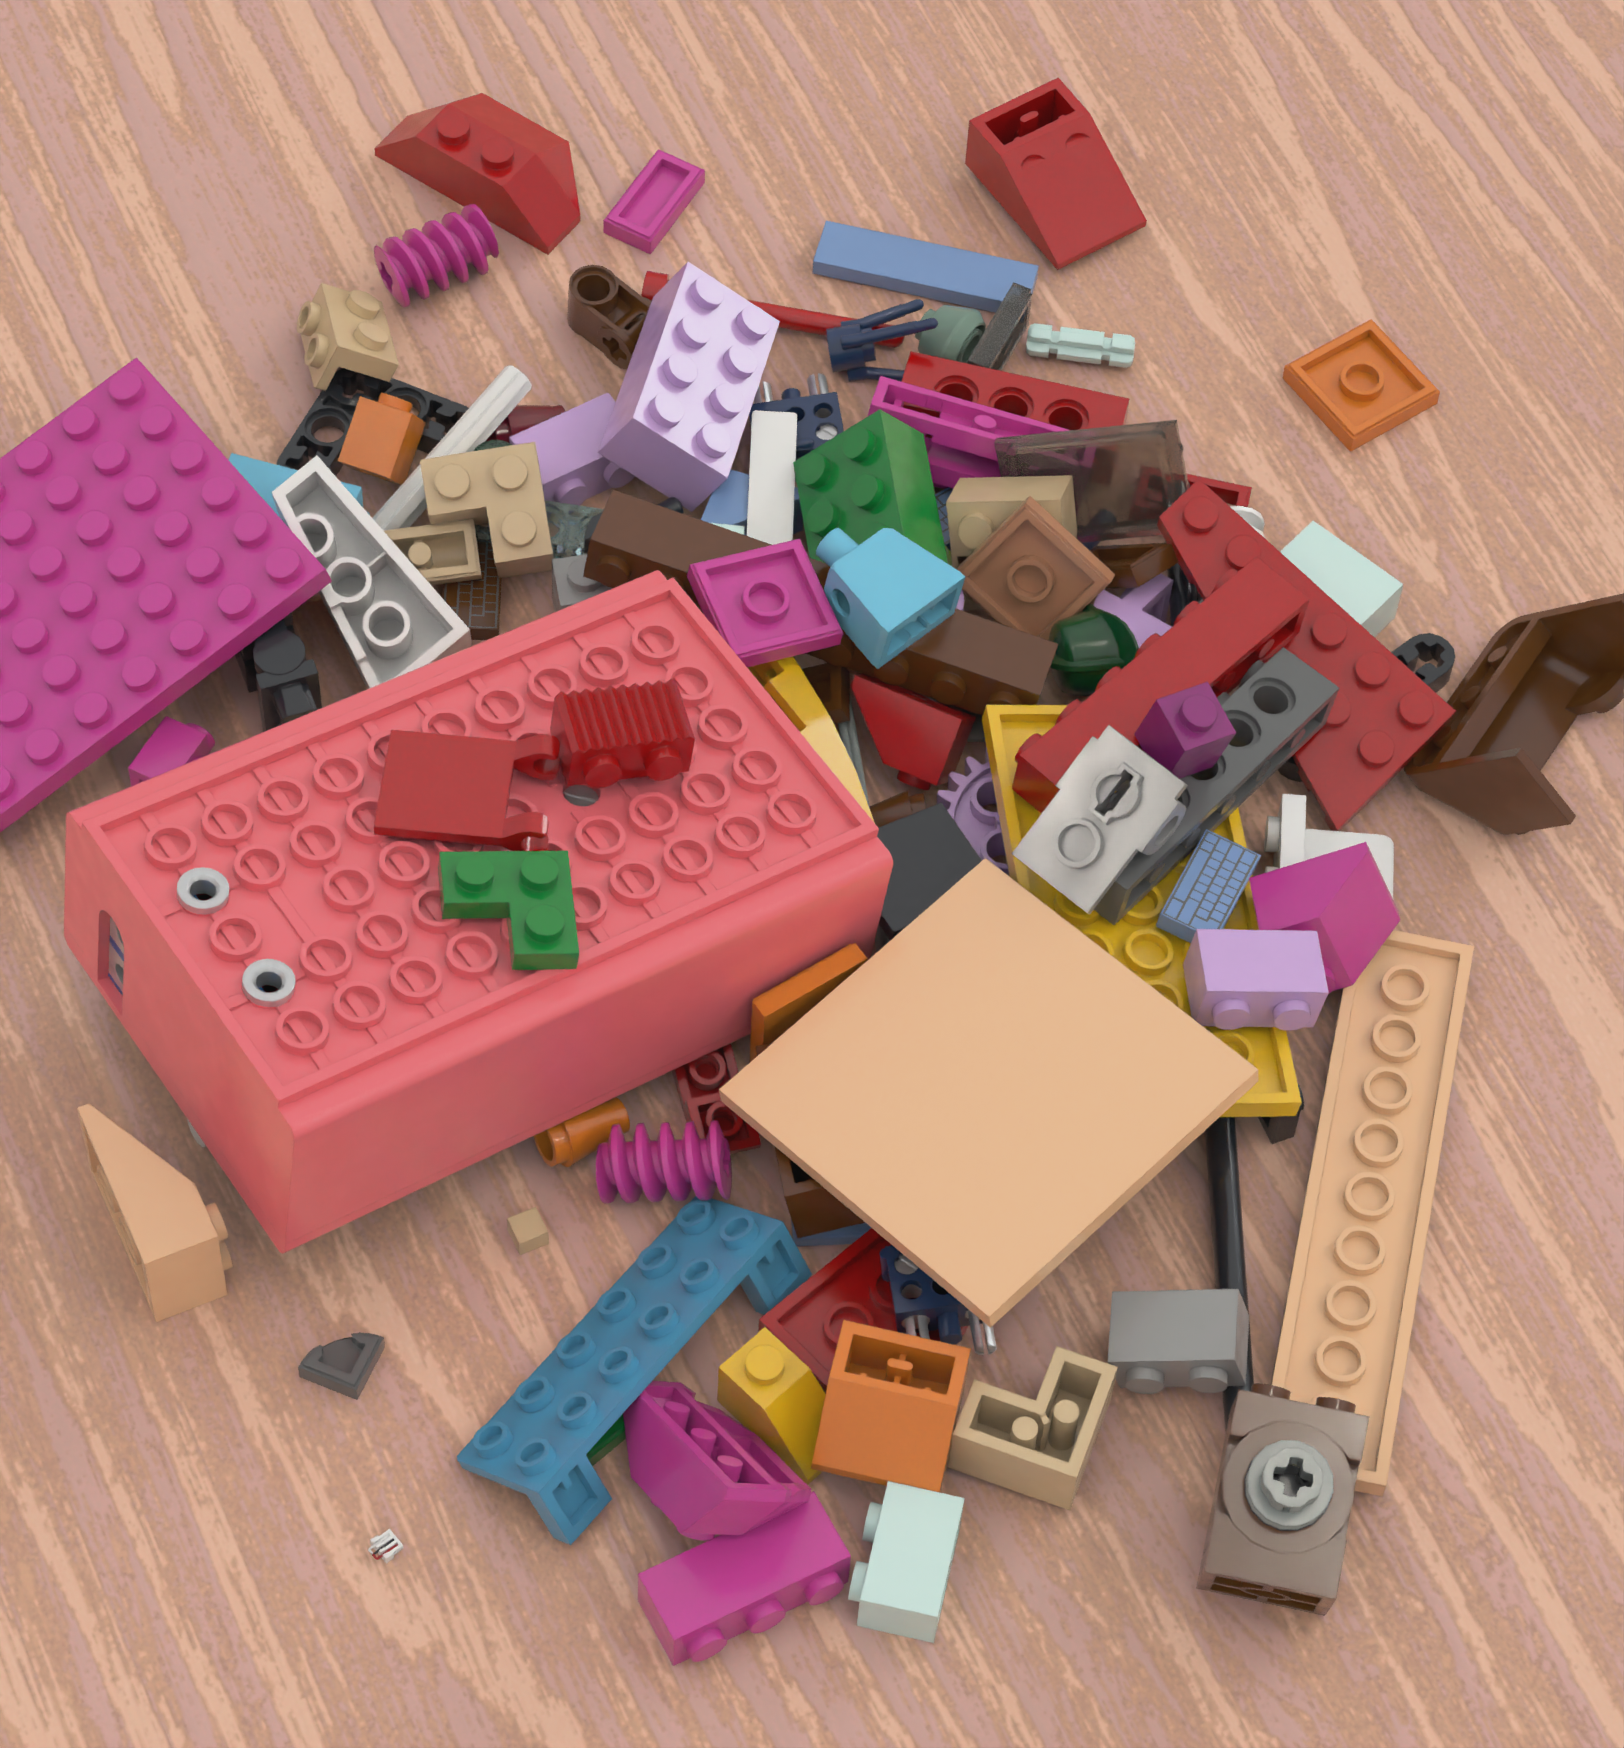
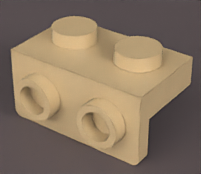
[297,283,399,391]

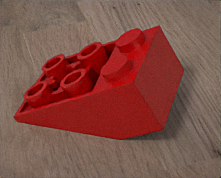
[965,78,1147,270]

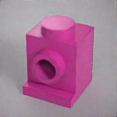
[128,716,215,786]

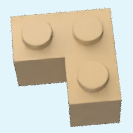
[420,442,554,578]
[948,1346,1118,1510]

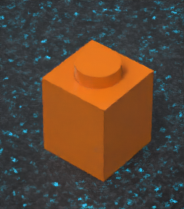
[338,393,426,486]

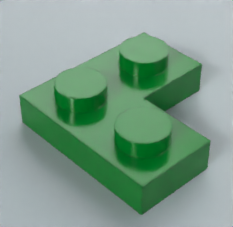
[438,851,579,970]

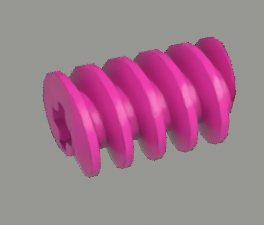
[374,204,499,308]
[596,1120,732,1204]

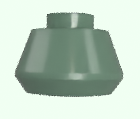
[915,305,986,364]

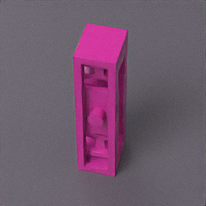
[867,376,1099,517]

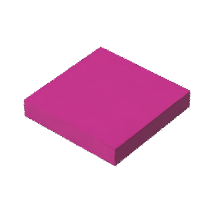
[687,538,843,667]

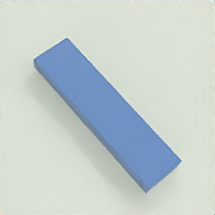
[812,221,1039,319]

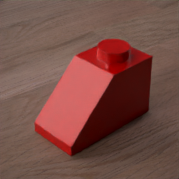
[851,674,976,791]

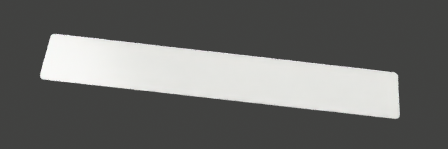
[747,410,797,545]

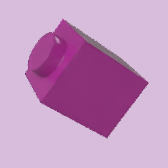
[1134,682,1236,779]

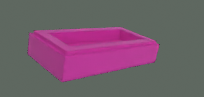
[603,149,705,254]

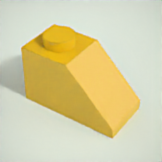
[717,1327,826,1485]

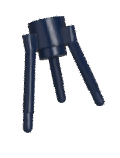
[826,299,938,382]

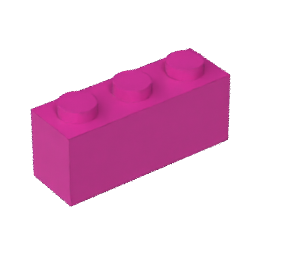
[638,1491,851,1666]

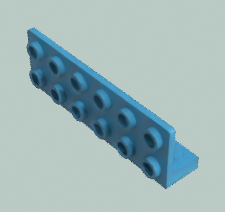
[457,1196,812,1545]

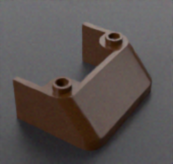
[1404,593,1624,835]

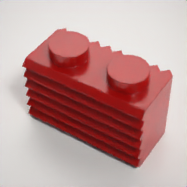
[550,679,695,788]

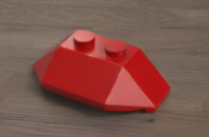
[374,93,581,255]

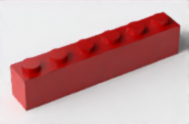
[1012,556,1310,814]

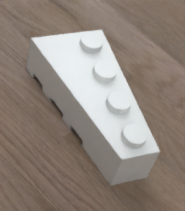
[272,455,472,689]

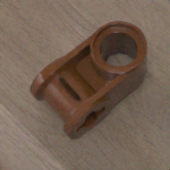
[567,265,652,370]

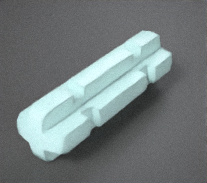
[1026,323,1135,368]

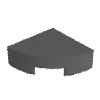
[298,1332,385,1400]

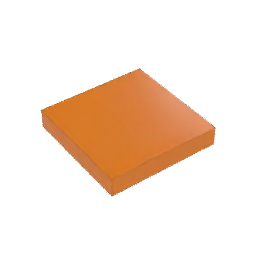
[1282,319,1440,452]
[749,943,868,1063]

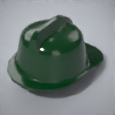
[1049,604,1139,696]

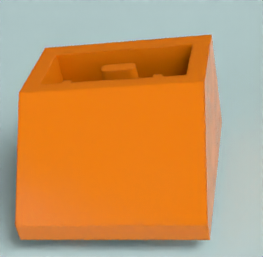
[811,1320,971,1492]

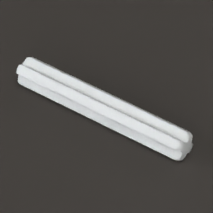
[373,365,532,531]

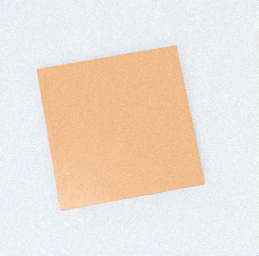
[719,858,1259,1328]

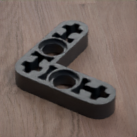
[276,368,478,476]

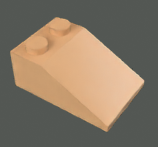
[77,1103,233,1322]

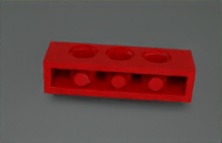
[901,351,1130,485]

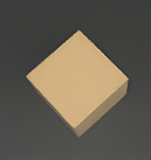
[507,1207,549,1255]

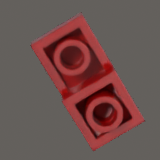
[672,1043,761,1154]

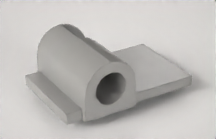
[1011,725,1188,914]

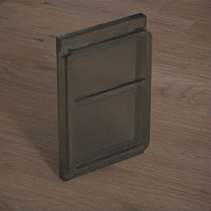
[994,420,1189,543]

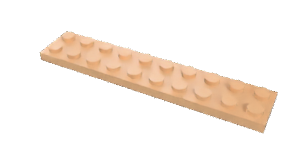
[1271,930,1474,1497]

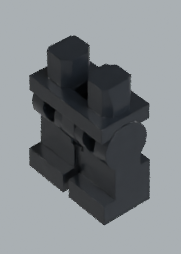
[235,612,322,732]

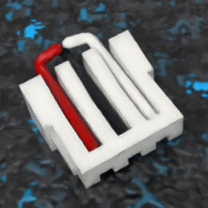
[368,1529,404,1564]

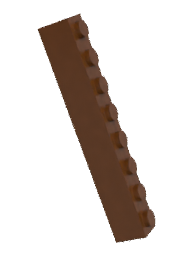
[583,490,1058,716]

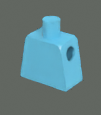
[816,528,965,669]

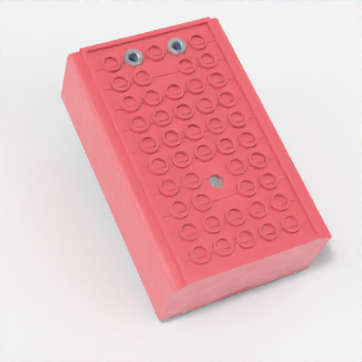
[64,570,893,1254]

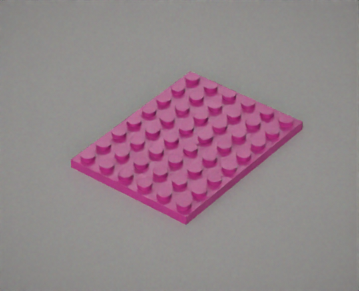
[0,357,332,833]

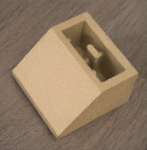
[946,475,1077,610]

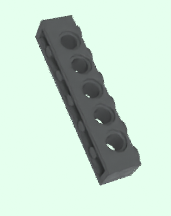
[1094,647,1339,925]

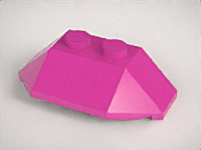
[623,1381,812,1541]

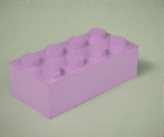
[597,262,780,512]

